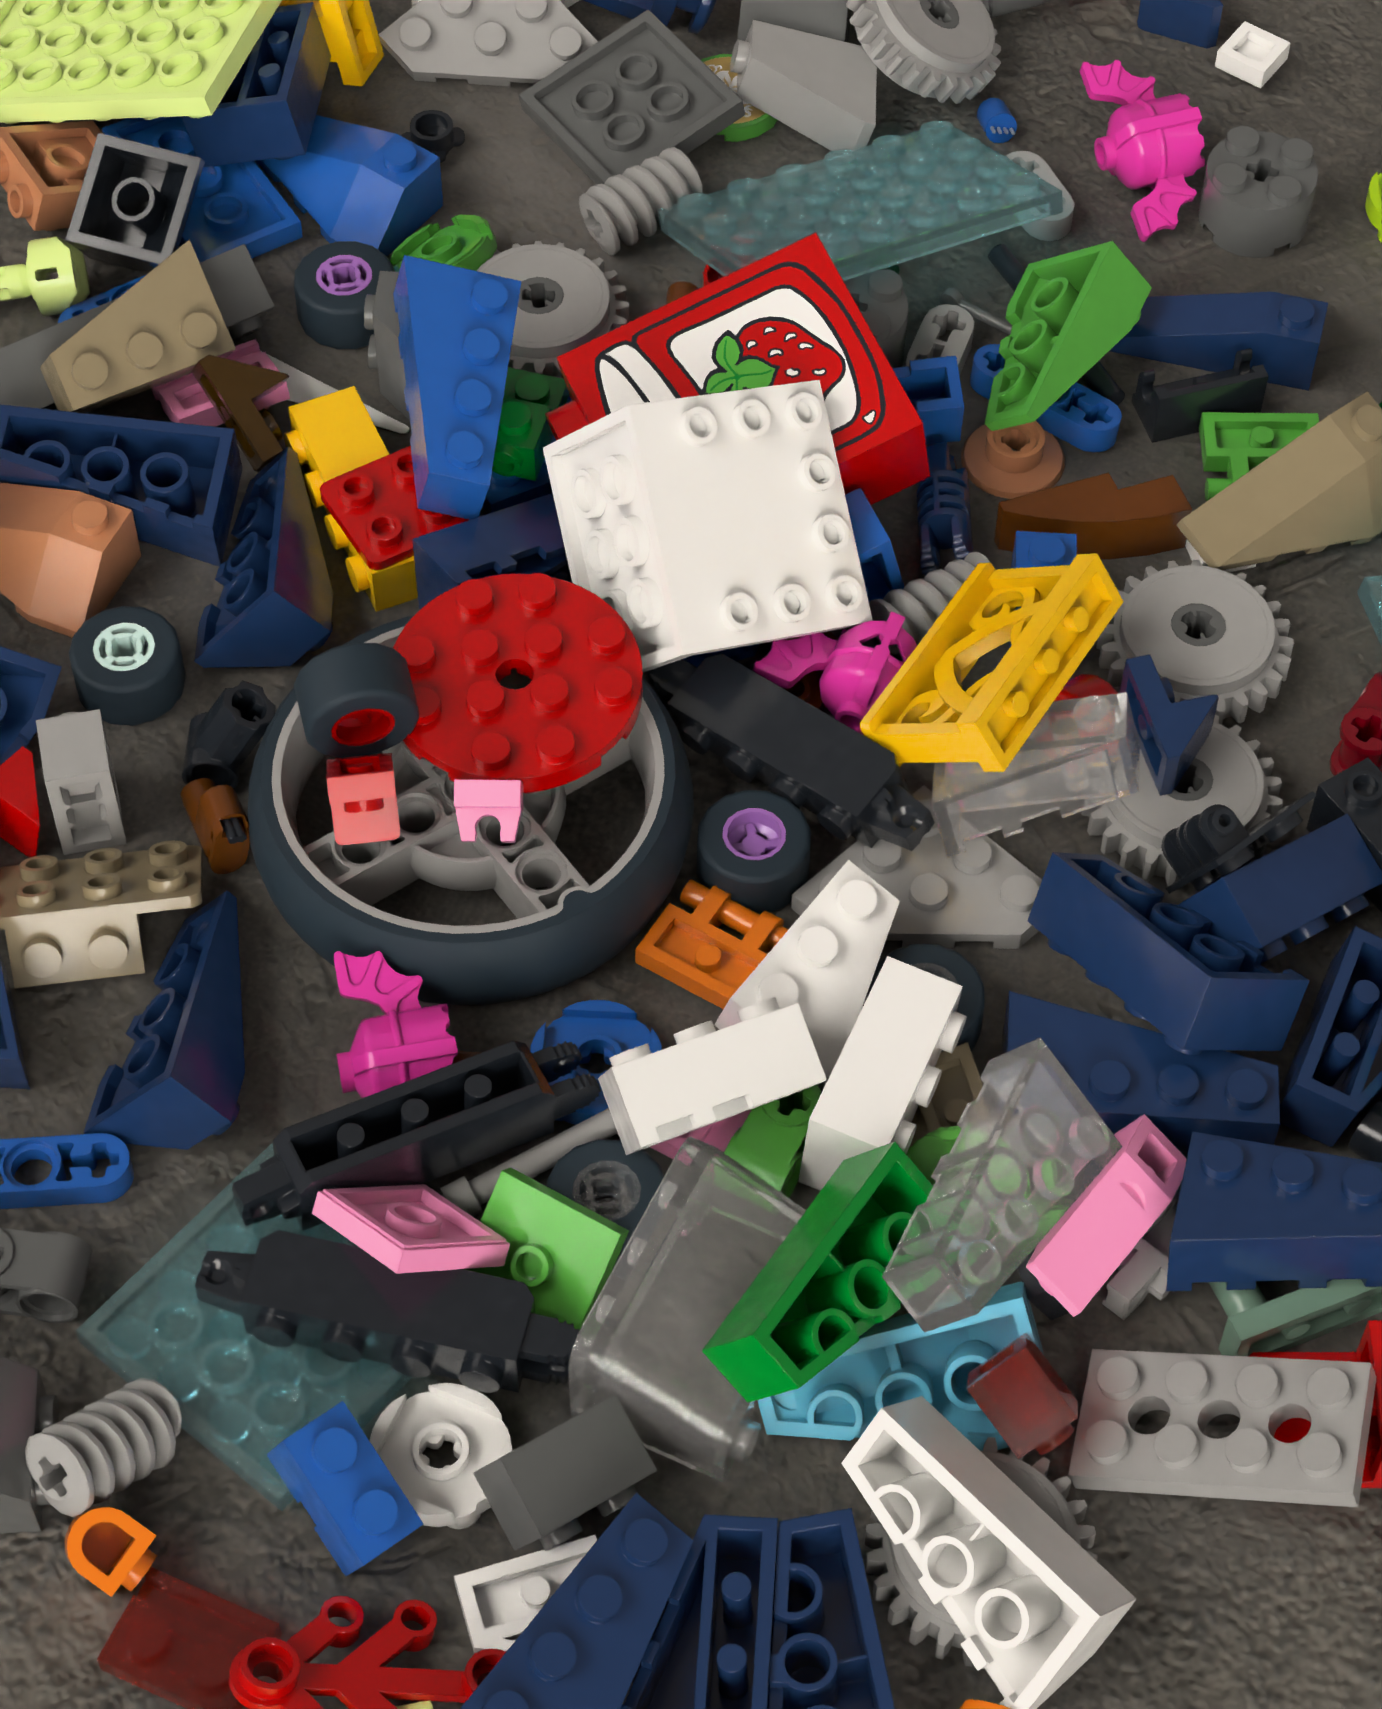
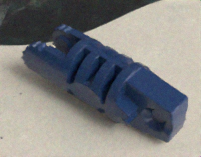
[916,442,973,576]

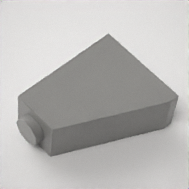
[730,20,877,163]

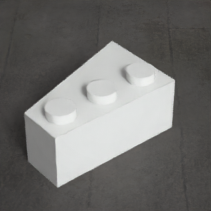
[715,860,900,1093]
[798,956,967,1191]
[598,997,827,1155]

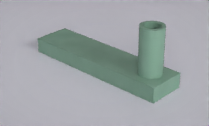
[1208,1279,1382,1357]

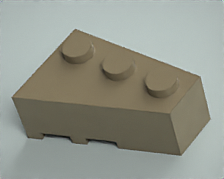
[40,239,236,413]

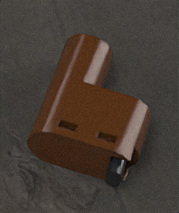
[180,778,250,874]

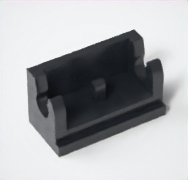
[1132,348,1269,443]

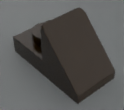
[191,355,290,471]

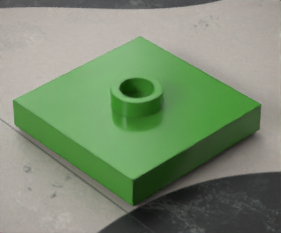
[464,1168,629,1338]

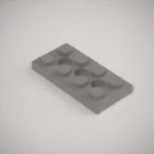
[1068,1349,1376,1507]

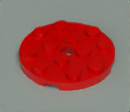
[393,573,643,793]

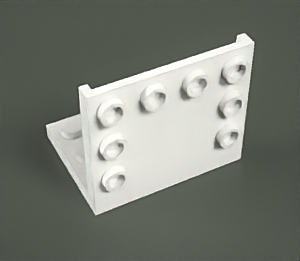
[543,380,873,673]

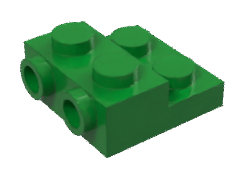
[492,367,569,481]

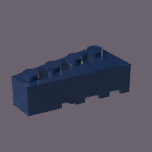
[1027,852,1310,1055]
[1000,991,1280,1159]

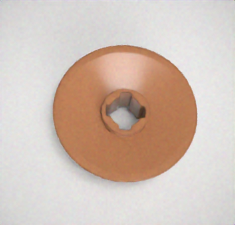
[961,421,1065,499]

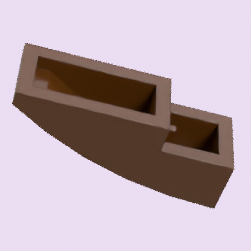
[994,472,1192,559]

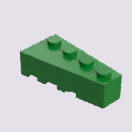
[702,1141,982,1403]

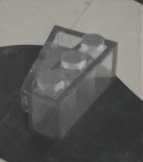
[931,692,1140,858]

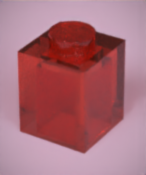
[966,1332,1078,1459]

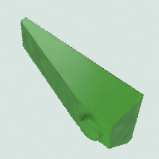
[985,241,1152,431]

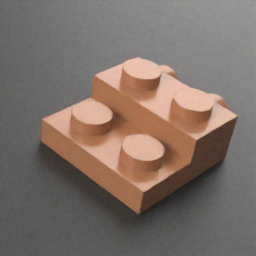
[0,120,103,231]

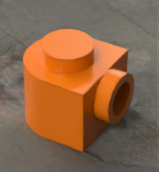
[65,1506,157,1597]

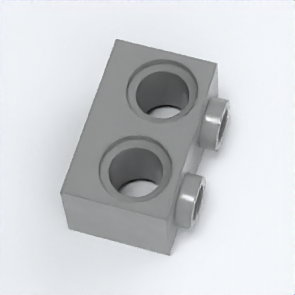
[36,709,127,855]

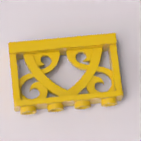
[860,553,1124,772]

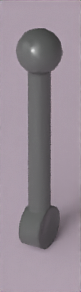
[939,287,1012,335]

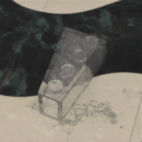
[882,1037,1123,1333]

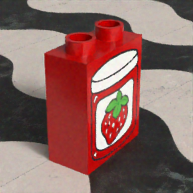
[545,232,930,505]

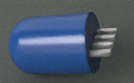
[977,98,1017,143]

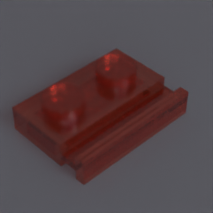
[97,1567,282,1709]

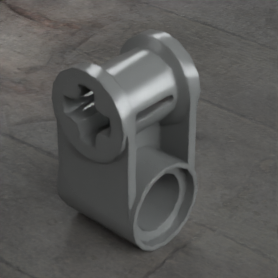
[0,1228,93,1323]

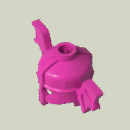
[1080,60,1205,242]
[753,611,917,735]
[334,951,458,1098]

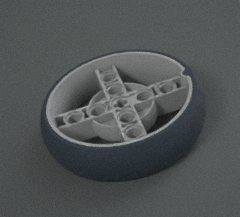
[247,615,694,1005]

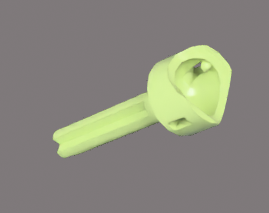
[0,236,90,316]

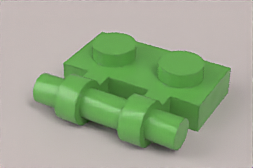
[1199,412,1319,502]

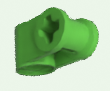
[717,1085,821,1210]

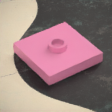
[312,1184,510,1274]

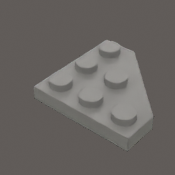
[379,0,598,87]
[791,785,1042,949]

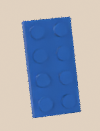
[101,117,303,263]

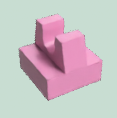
[454,779,524,843]

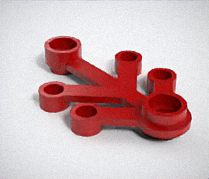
[229,1596,506,1709]

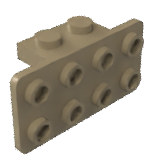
[0,840,203,989]

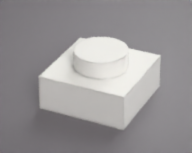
[1215,21,1291,88]

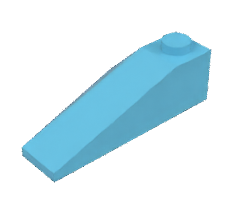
[757,1281,1060,1451]

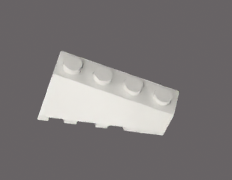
[842,1396,1136,1709]

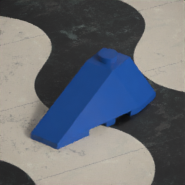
[257,115,443,256]

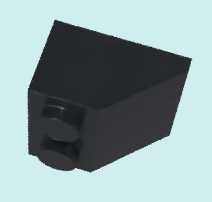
[65,133,205,272]

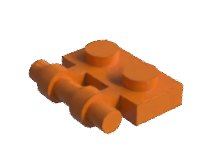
[635,879,789,1009]

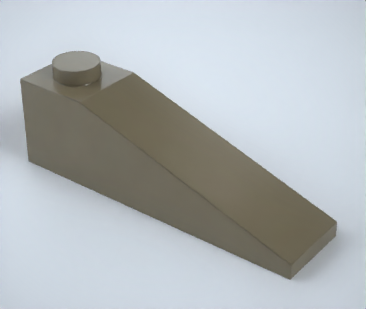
[1176,391,1382,570]

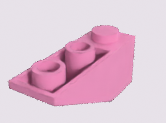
[1026,1114,1187,1317]

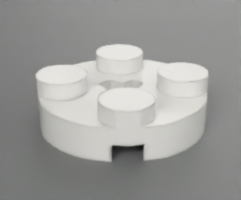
[370,1383,513,1529]

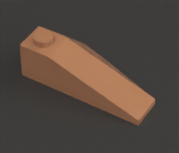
[0,483,141,638]

